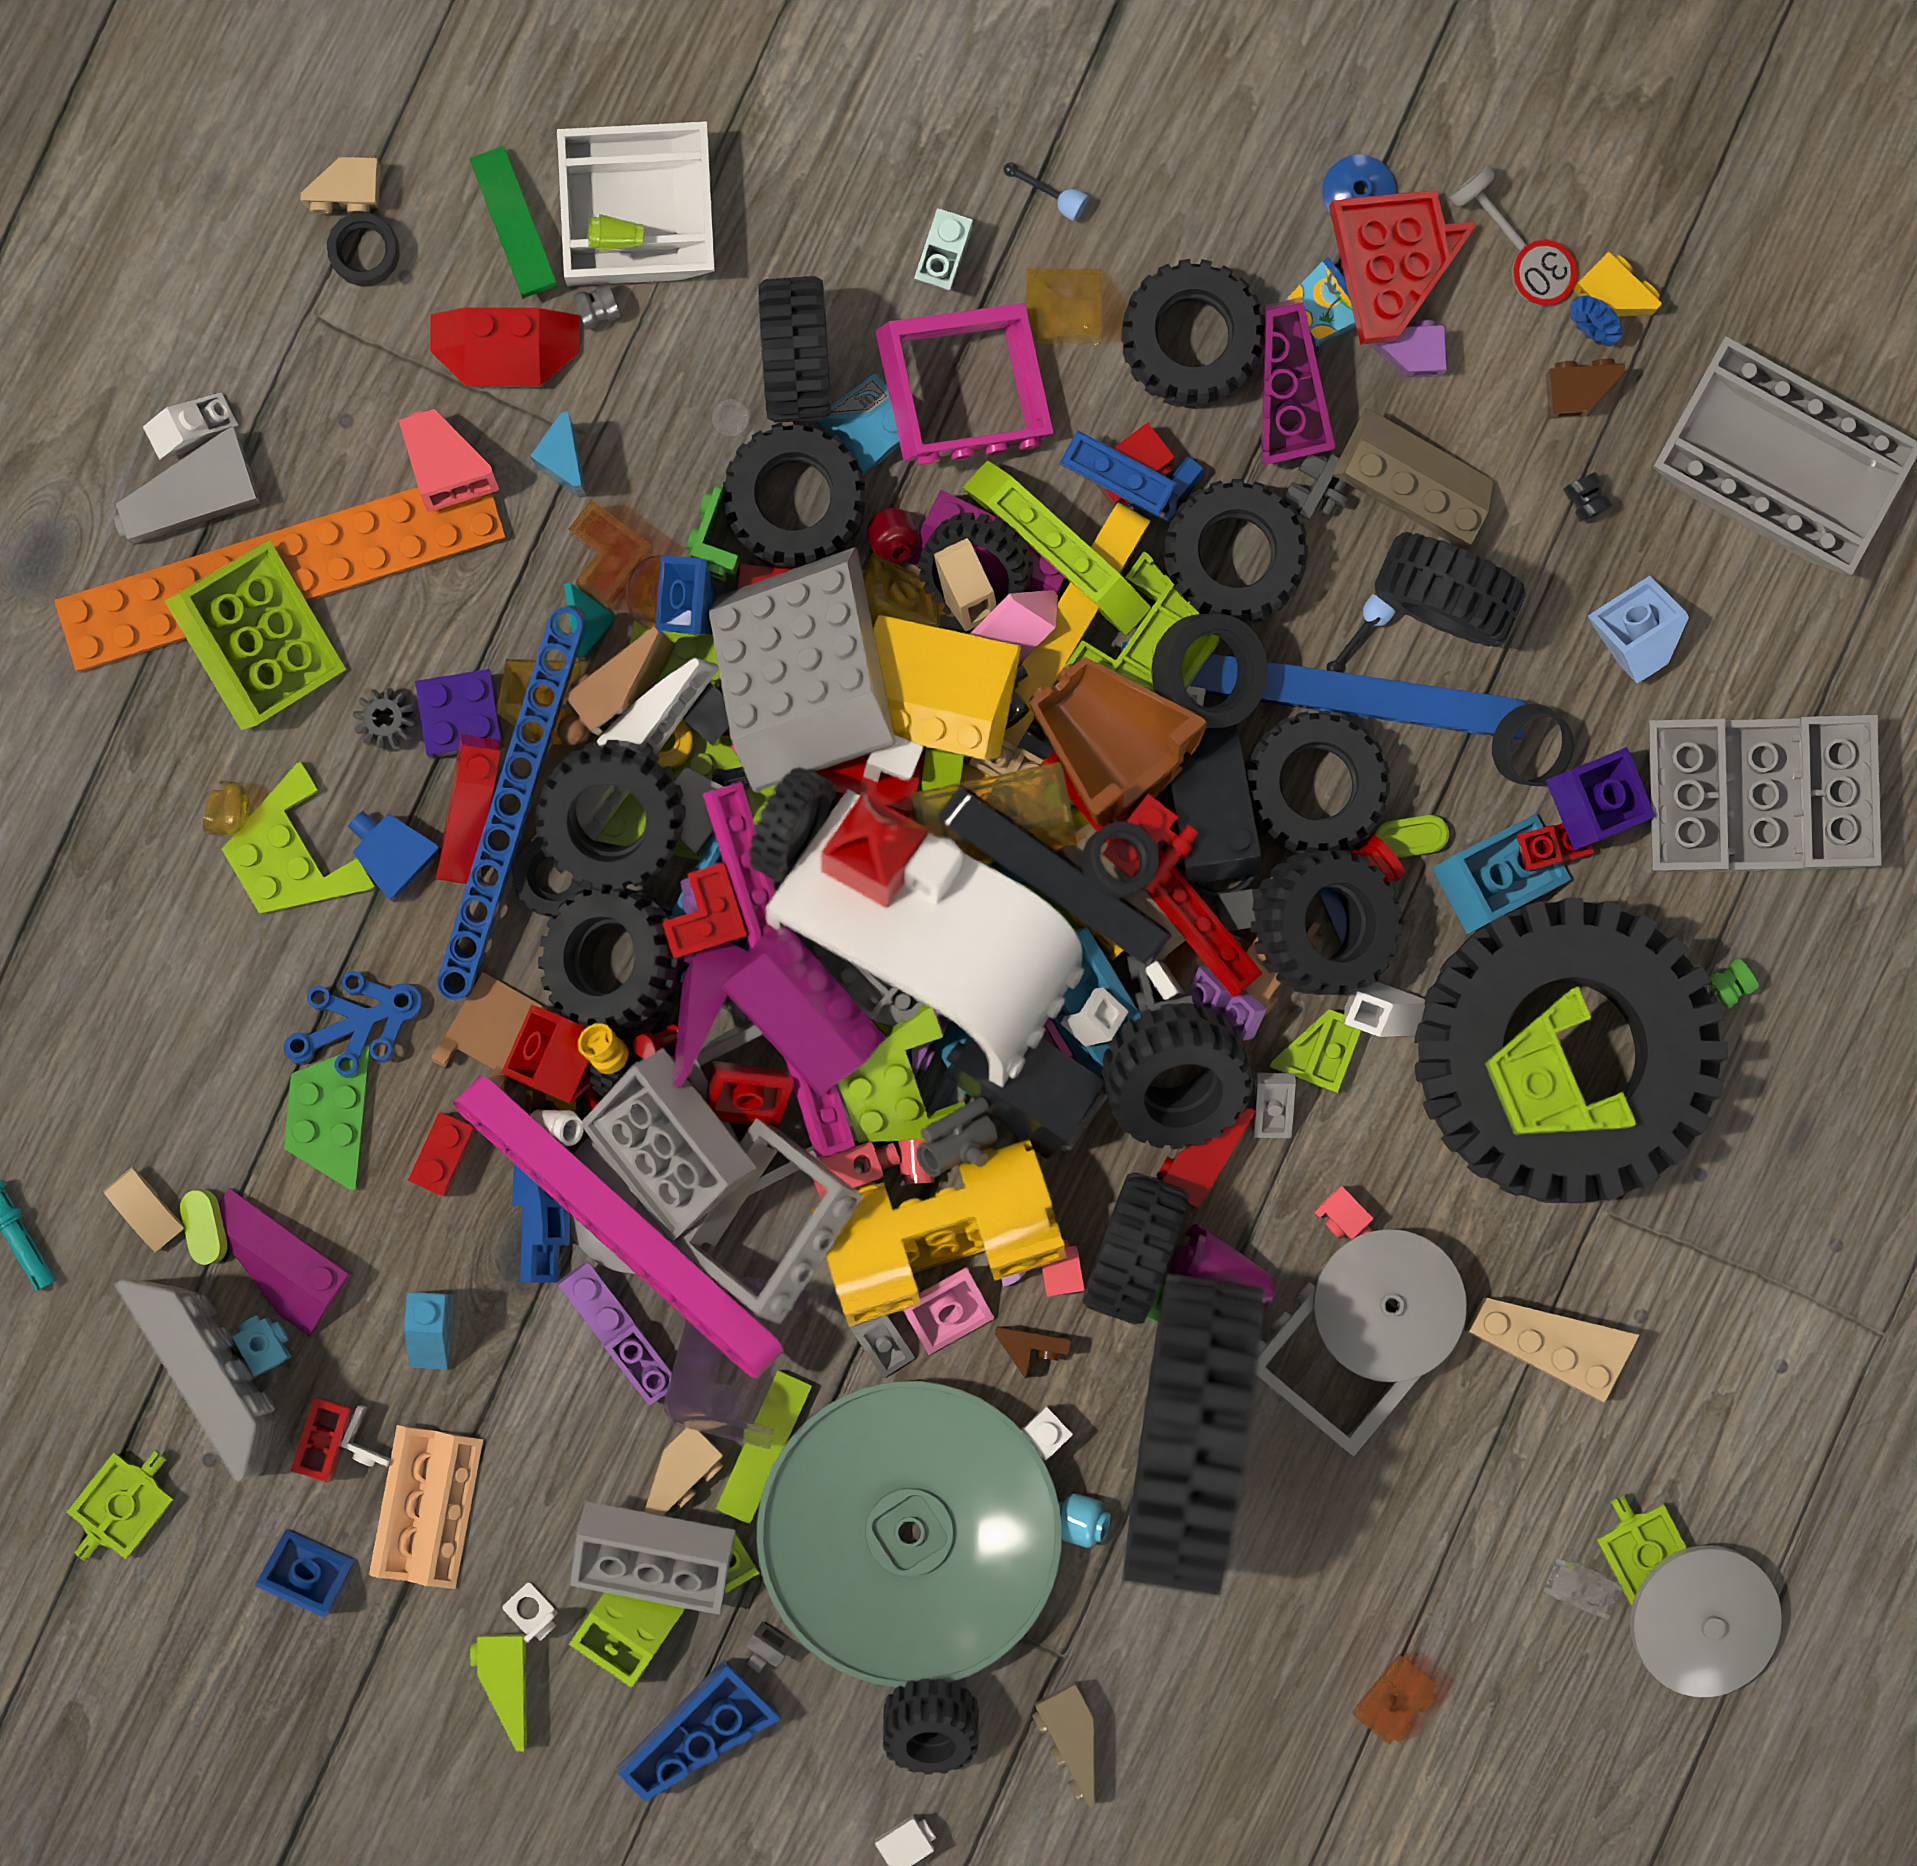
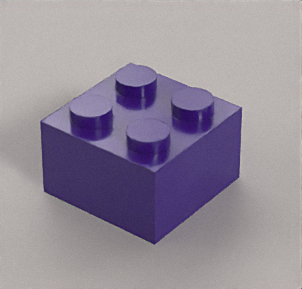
[415,669,505,759]
[1546,747,1656,850]

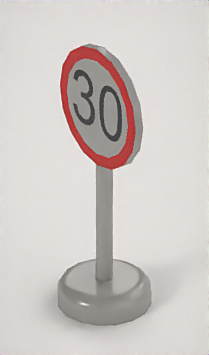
[1448,165,1577,306]

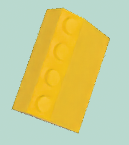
[873,615,1021,760]

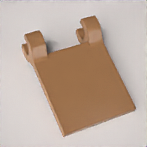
[431,972,548,1090]

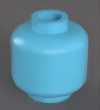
[1058,1493,1111,1548]

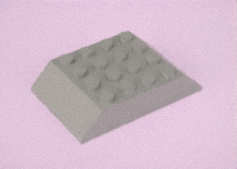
[1653,336,1917,576]
[709,547,895,792]
[114,1280,276,1483]

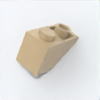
[300,157,381,214]
[934,538,997,632]

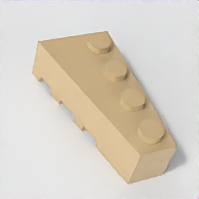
[1465,1298,1639,1403]

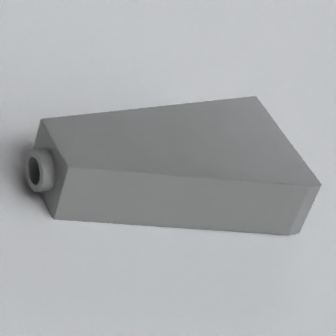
[113,427,261,545]

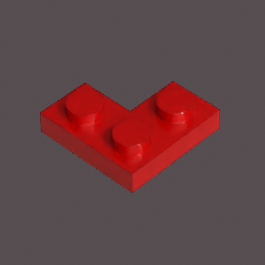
[662,862,747,959]

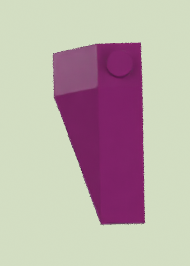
[673,942,748,1088]

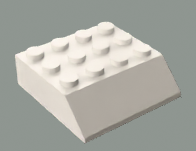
[557,122,715,286]

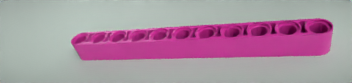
[453,1075,783,1379]

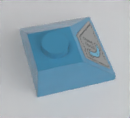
[817,373,920,476]

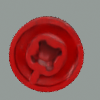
[1350,835,1405,882]

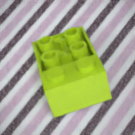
[569,1592,686,1688]

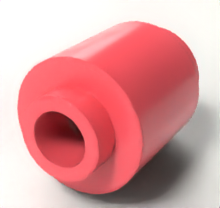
[898,1140,935,1184]

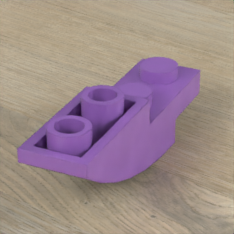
[557,1260,680,1406]

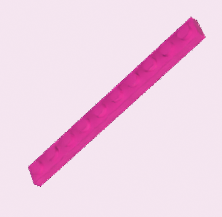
[703,782,855,1158]

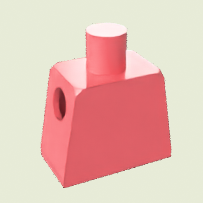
[812,1142,900,1201]

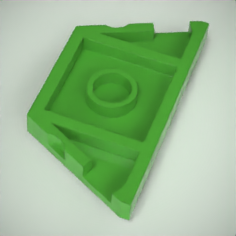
[284,1045,370,1190]

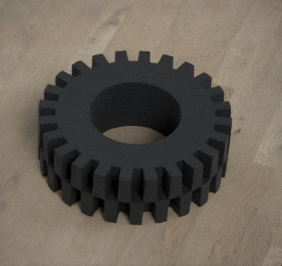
[1414,898,1728,1204]
[1123,1273,1264,1596]

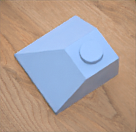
[1588,576,1689,684]

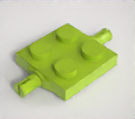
[66,1450,175,1562]
[1595,1494,1687,1607]

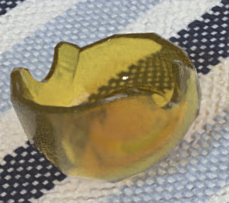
[203,780,250,837]

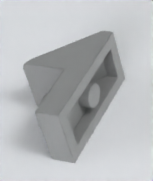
[1254,1073,1296,1138]
[848,1315,915,1379]

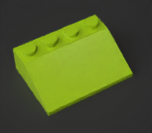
[164,540,346,730]

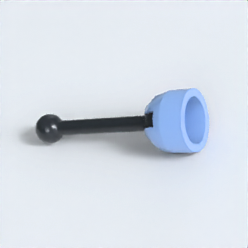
[1003,162,1089,222]
[1326,594,1396,672]

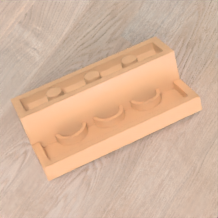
[369,1425,483,1589]

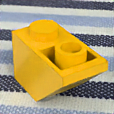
[1573,252,1662,316]

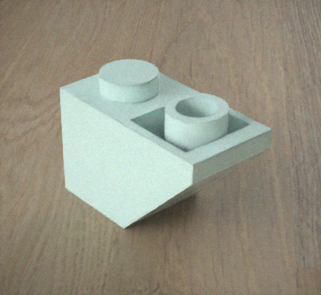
[914,208,973,291]

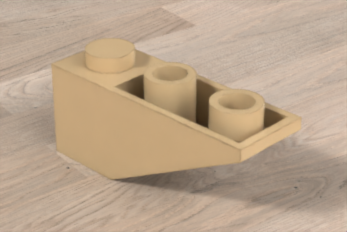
[644,1422,724,1517]

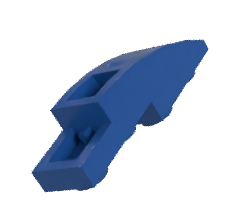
[512,1164,570,1283]

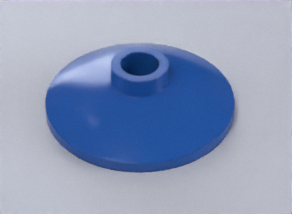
[1322,155,1396,216]

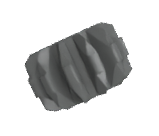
[353,687,417,751]

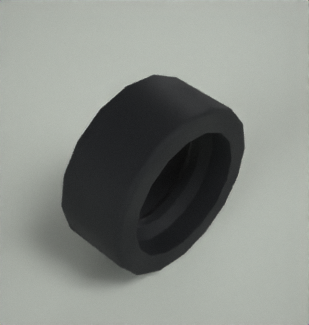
[327,212,400,287]
[1081,822,1159,898]

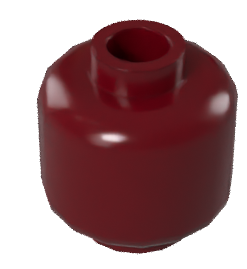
[867,508,920,564]

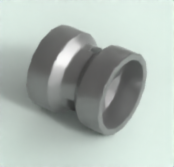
[573,282,621,330]

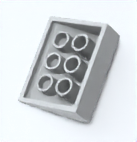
[582,1049,757,1242]

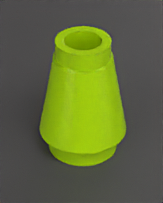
[588,214,643,252]

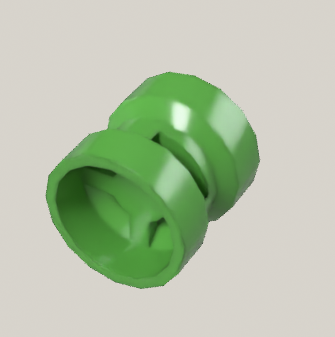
[1708,957,1760,1009]

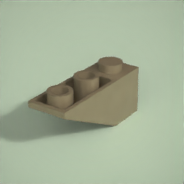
[1032,1681,1094,1808]

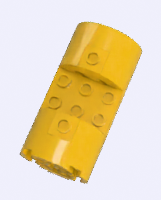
[812,1139,1067,1327]

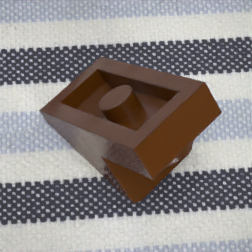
[995,1327,1071,1378]

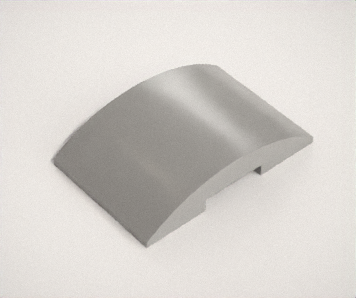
[1649,715,1882,872]

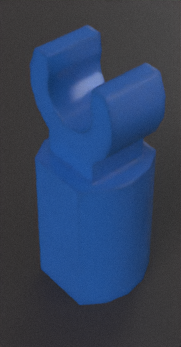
[1163,457,1206,522]

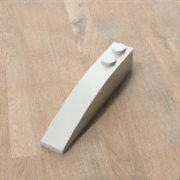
[576,658,719,841]

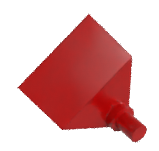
[821,793,928,908]
[501,1004,600,1109]

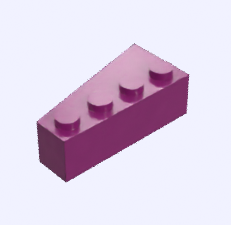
[1261,297,1336,466]

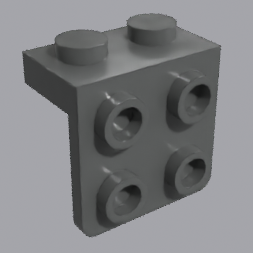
[1126,956,1193,1014]

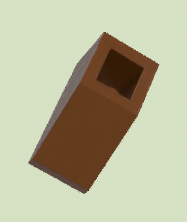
[1546,359,1625,419]

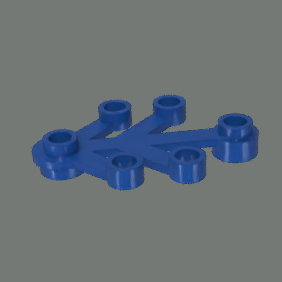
[284,971,422,1078]

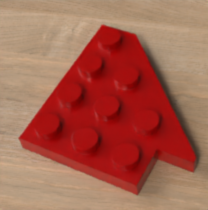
[1329,190,1475,345]

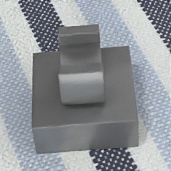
[746,1622,793,1673]

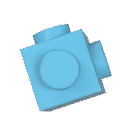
[232,1315,292,1377]

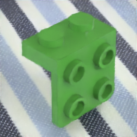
[686,485,740,583]

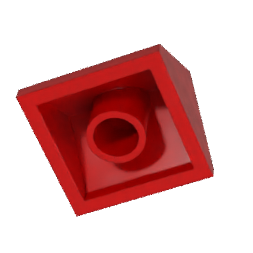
[705,1061,793,1128]

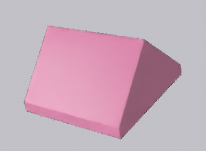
[970,590,1058,665]
[903,1267,995,1355]

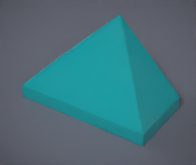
[563,583,617,662]

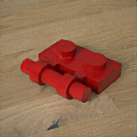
[1101,794,1199,894]

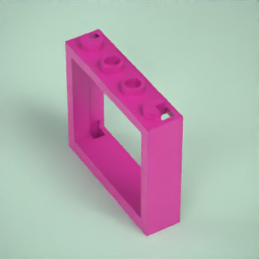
[875,303,1053,465]

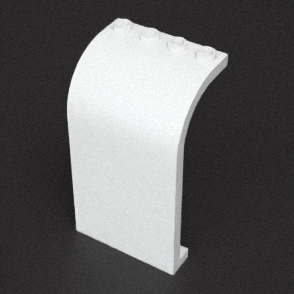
[766,789,1084,1087]

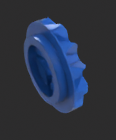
[1570,295,1623,347]

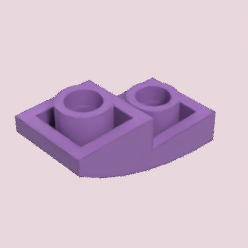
[1187,966,1266,1040]

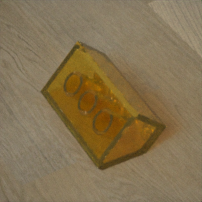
[911,762,1077,865]

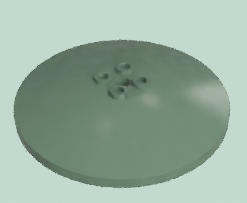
[757,1381,1062,1687]

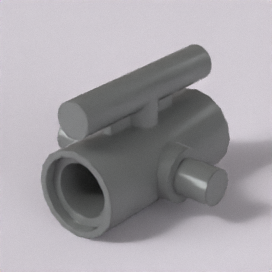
[916,1097,997,1177]

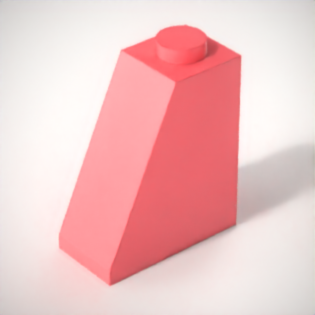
[399,409,499,512]

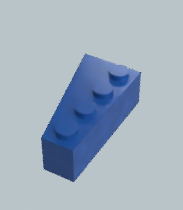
[617,1659,781,1802]

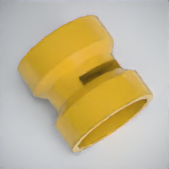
[578,1023,628,1074]

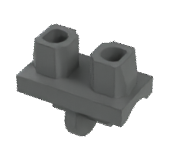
[1283,453,1349,522]

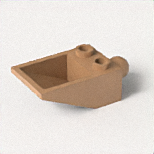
[557,626,676,745]

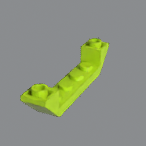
[962,460,1151,637]

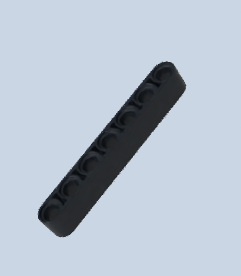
[937,785,1172,966]

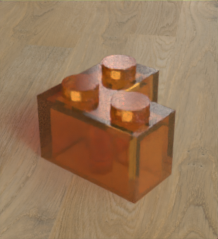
[568,500,653,610]

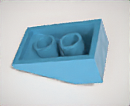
[1432,814,1572,934]

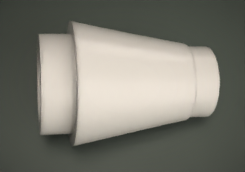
[530,1109,583,1147]

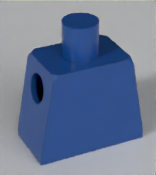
[348,811,441,902]

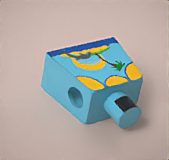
[1285,257,1356,347]

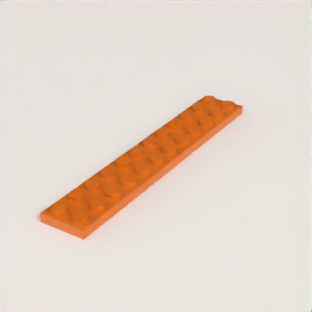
[54,487,506,673]

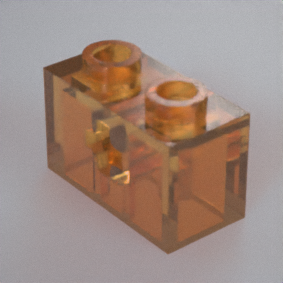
[1351,1654,1437,1745]

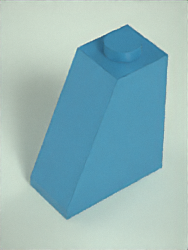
[404,1292,454,1370]

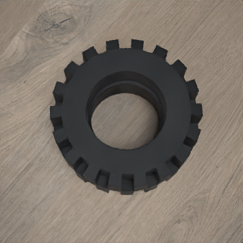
[883,1678,979,1775]

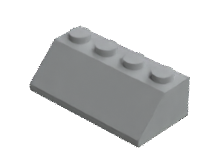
[570,1501,735,1615]

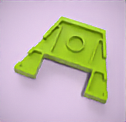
[1064,551,1220,693]
[222,761,376,914]
[1485,987,1636,1134]
[838,1003,966,1142]

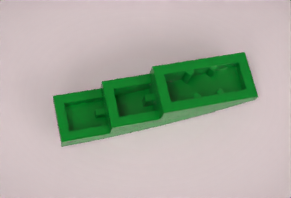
[469,145,557,299]

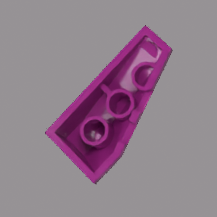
[219,1188,353,1336]

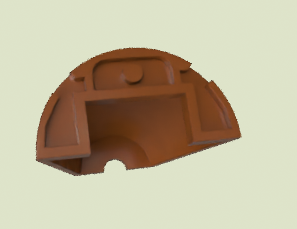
[1029,656,1207,826]

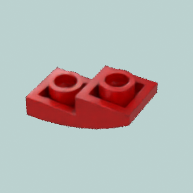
[1516,823,1594,872]

